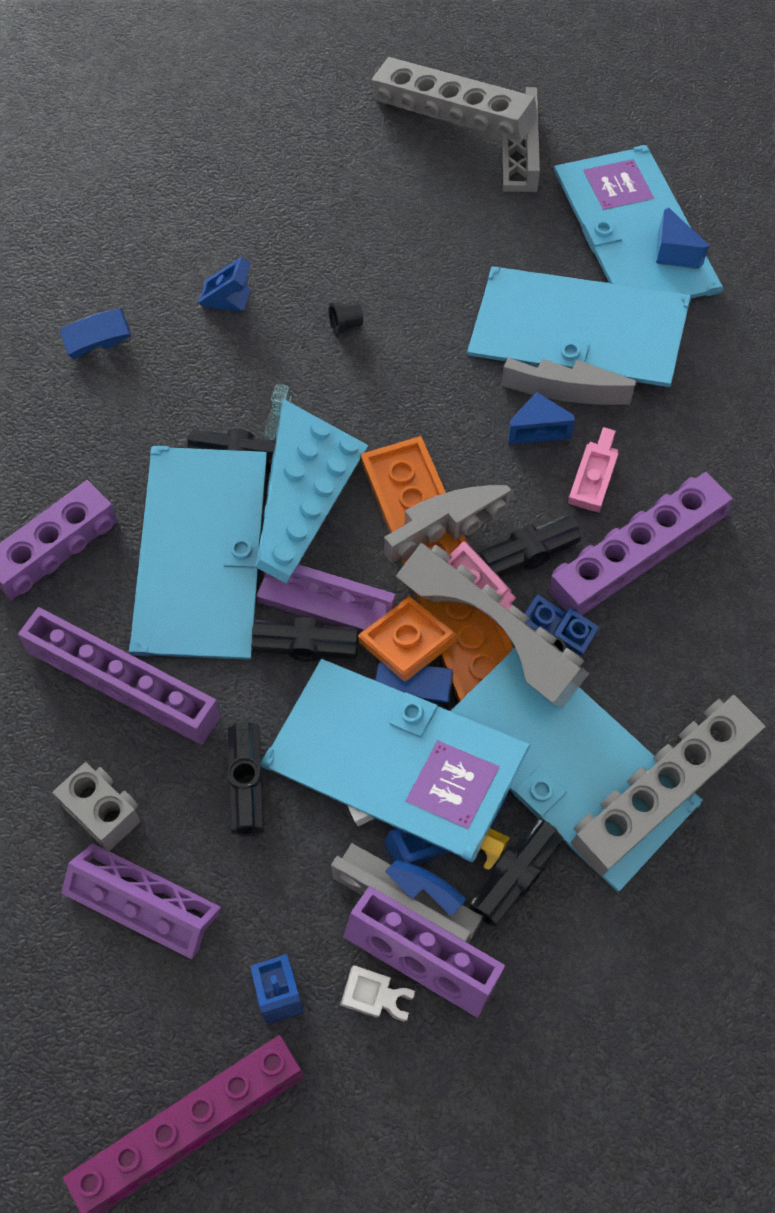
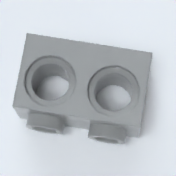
[52,762,141,851]

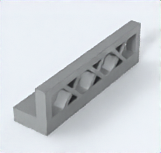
[502,87,540,192]
[331,843,483,944]

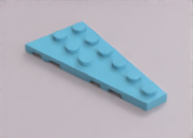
[256,399,368,584]

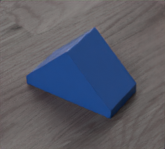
[656,207,709,268]
[508,392,575,445]
[250,954,304,1025]

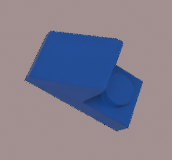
[198,256,251,311]

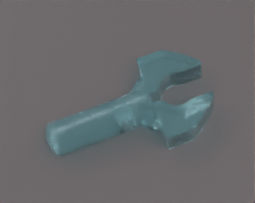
[262,383,292,440]

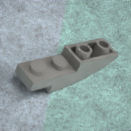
[384,485,511,564]

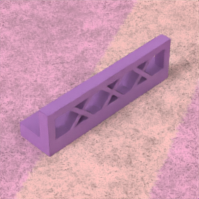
[256,564,396,634]
[61,843,221,960]

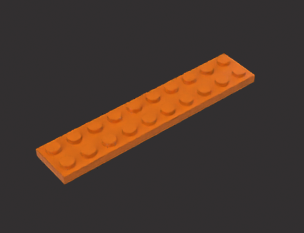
[360,436,514,703]

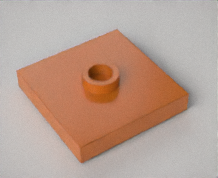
[358,596,457,682]

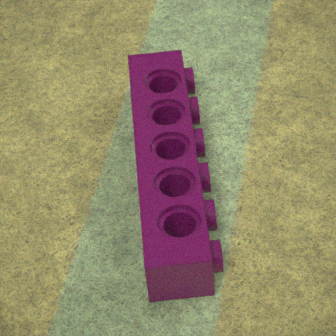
[62,1035,304,1213]

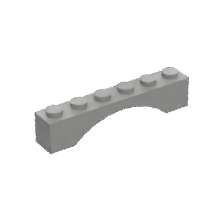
[396,543,590,708]

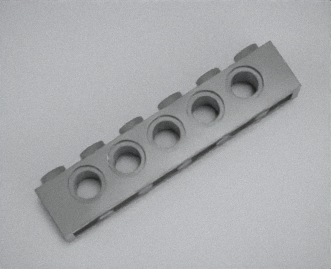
[371,57,538,142]
[571,695,766,877]

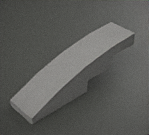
[502,357,636,405]

